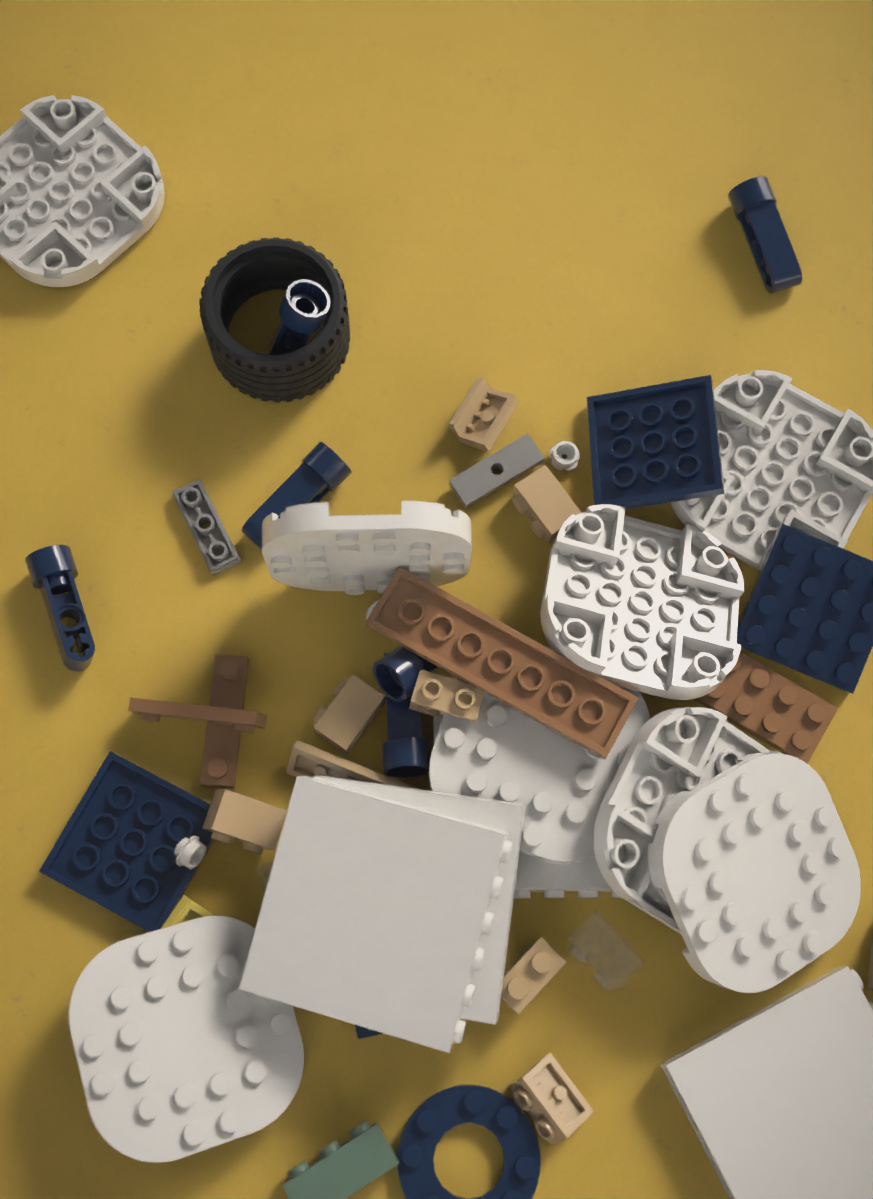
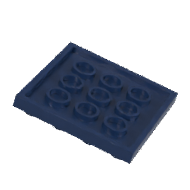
[587,375,725,509]
[736,523,873,694]
[39,751,214,932]

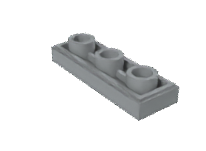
[449,433,545,509]
[172,479,241,576]

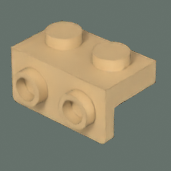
[449,377,519,452]

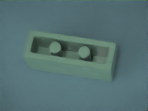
[282,1120,399,1199]

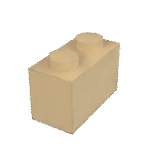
[512,465,582,544]
[313,674,386,756]
[202,789,287,854]
[501,937,566,1015]

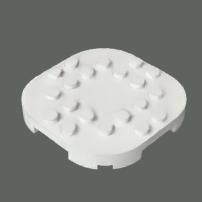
[0,95,165,287]
[671,370,873,570]
[262,501,472,595]
[540,504,744,700]
[429,646,650,864]
[593,707,781,934]
[648,753,861,993]
[68,916,304,1162]

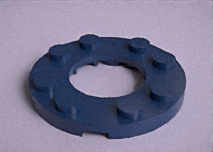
[398,1084,541,1199]

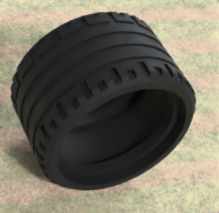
[199,237,350,402]

